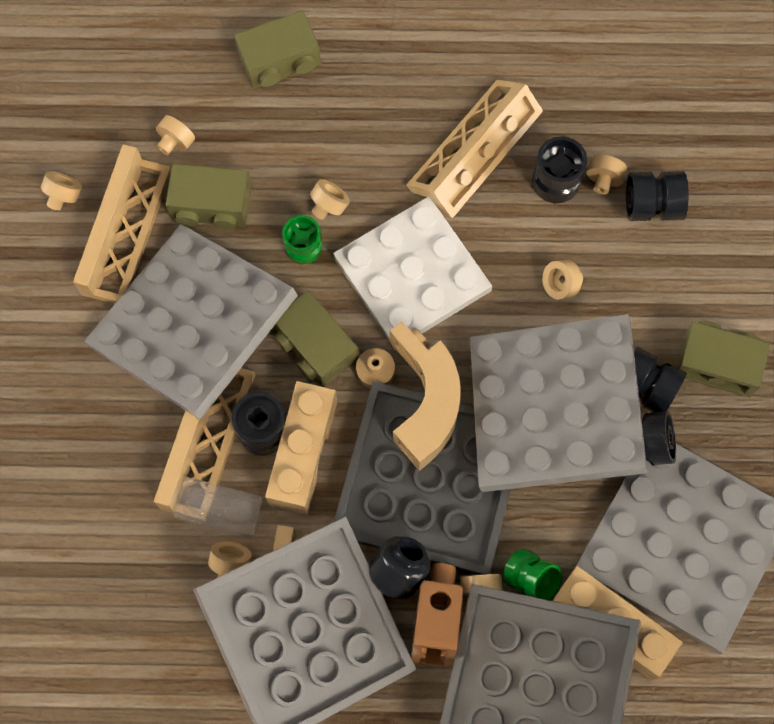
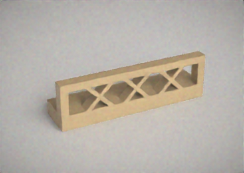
[406,80,543,218]
[73,144,171,304]
[153,368,256,523]

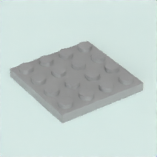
[84,224,298,420]
[470,314,648,492]
[575,444,774,654]
[193,517,416,724]

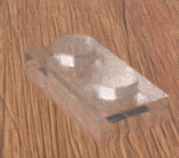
[173,476,263,537]

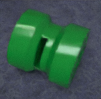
[282,215,323,265]
[504,549,563,601]

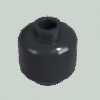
[369,536,431,599]

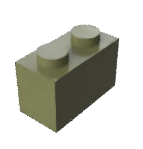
[234,10,321,89]
[166,163,252,230]
[272,290,359,387]
[676,321,771,398]

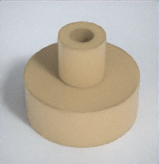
[156,115,195,156]
[586,155,627,195]
[40,171,82,210]
[310,179,350,220]
[543,260,583,300]
[356,348,395,389]
[208,541,252,578]
[460,574,503,595]

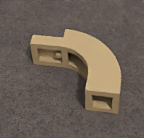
[389,321,461,471]

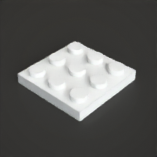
[333,197,492,350]

